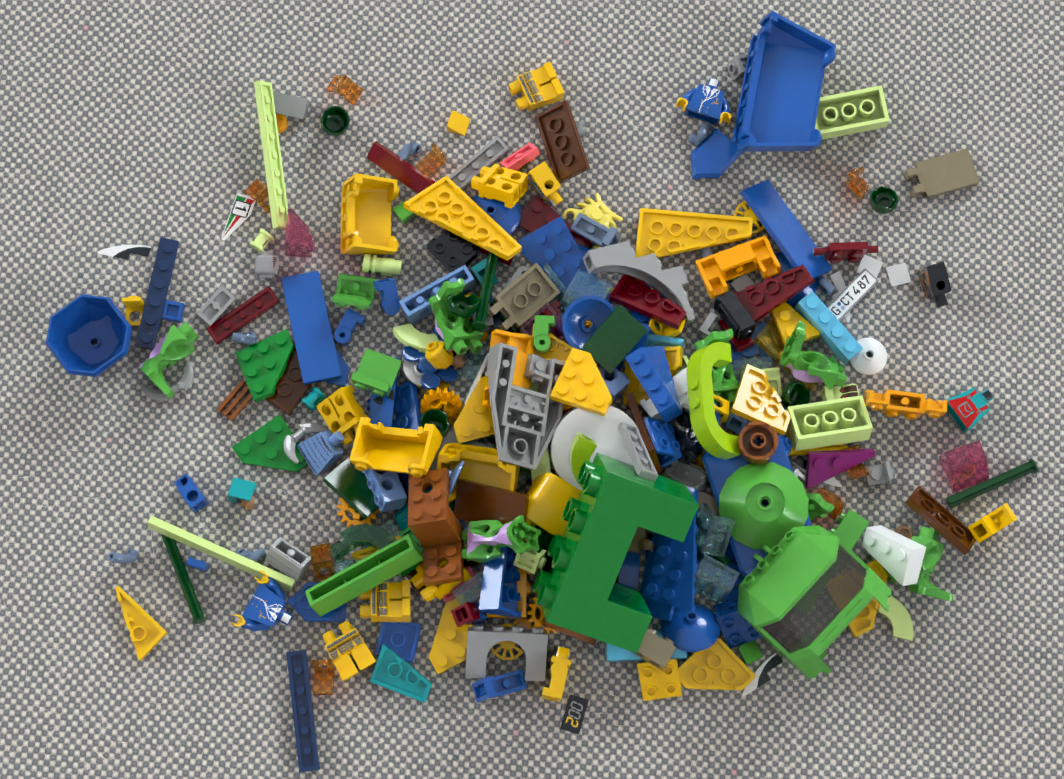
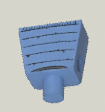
[297,430,344,476]

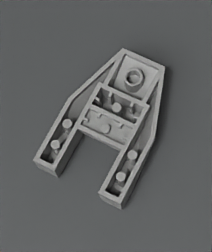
[487,342,565,470]

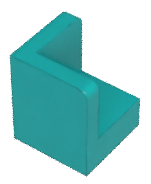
[470,258,498,288]
[228,477,257,504]

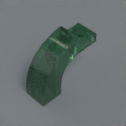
[329,524,396,562]

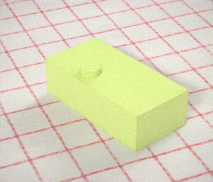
[815,85,890,140]
[787,395,873,451]

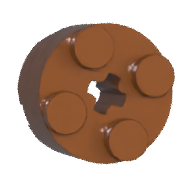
[738,421,778,464]

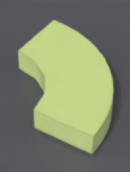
[392,324,439,353]
[877,596,913,641]

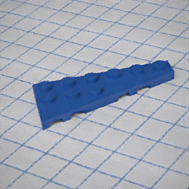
[517,216,610,303]
[392,381,433,500]
[642,486,698,613]

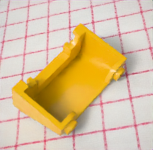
[340,173,399,255]
[349,417,443,477]
[437,443,520,502]
[526,472,581,536]

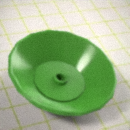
[719,462,809,550]

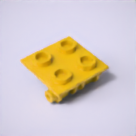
[637,658,683,701]

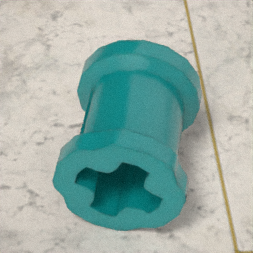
[301,386,326,412]

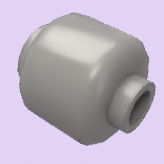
[254,251,280,279]

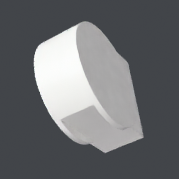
[549,406,639,491]

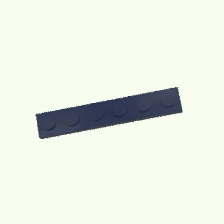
[135,237,179,350]
[286,650,320,772]

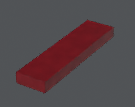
[366,141,435,193]
[206,286,280,345]

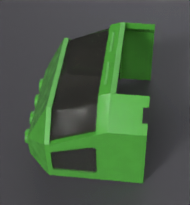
[737,525,892,679]

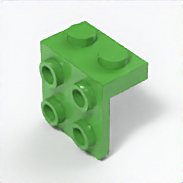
[331,273,377,310]
[351,349,401,397]

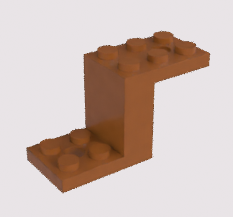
[408,468,464,587]

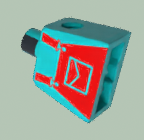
[947,388,993,434]

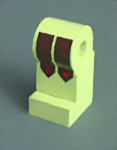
[821,384,859,401]

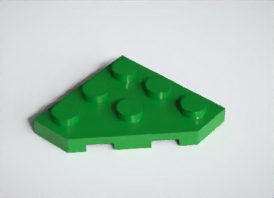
[235,329,295,403]
[232,414,308,473]

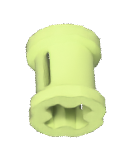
[249,229,274,254]

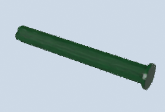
[471,252,499,330]
[946,458,1038,508]
[162,534,208,625]

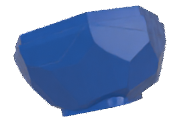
[46,294,132,377]

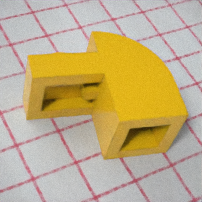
[968,503,1017,543]

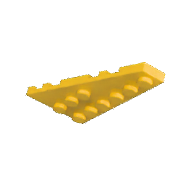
[403,176,522,261]
[635,208,753,258]

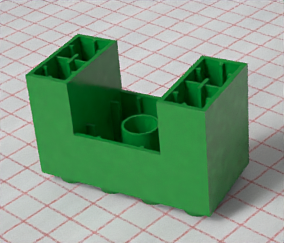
[533,453,699,653]

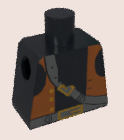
[917,261,951,308]

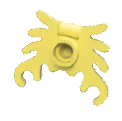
[562,193,623,249]

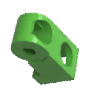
[534,315,556,353]

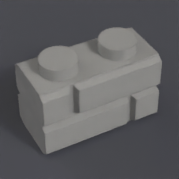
[265,537,312,582]

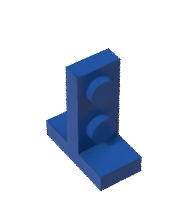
[472,669,527,703]

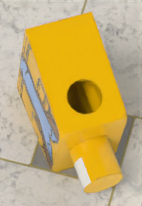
[528,161,563,207]

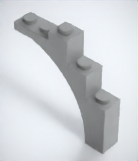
[582,241,695,326]

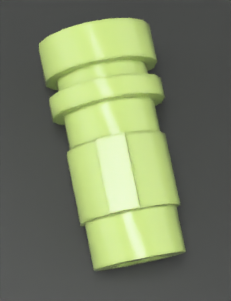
[362,253,402,276]

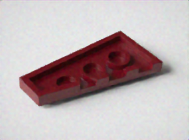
[519,195,592,248]
[733,265,815,323]
[609,274,686,330]

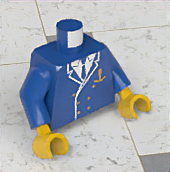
[675,78,732,126]
[231,570,293,631]

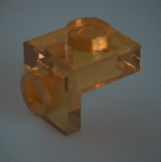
[817,487,844,520]

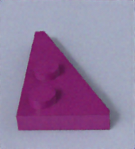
[805,449,875,489]

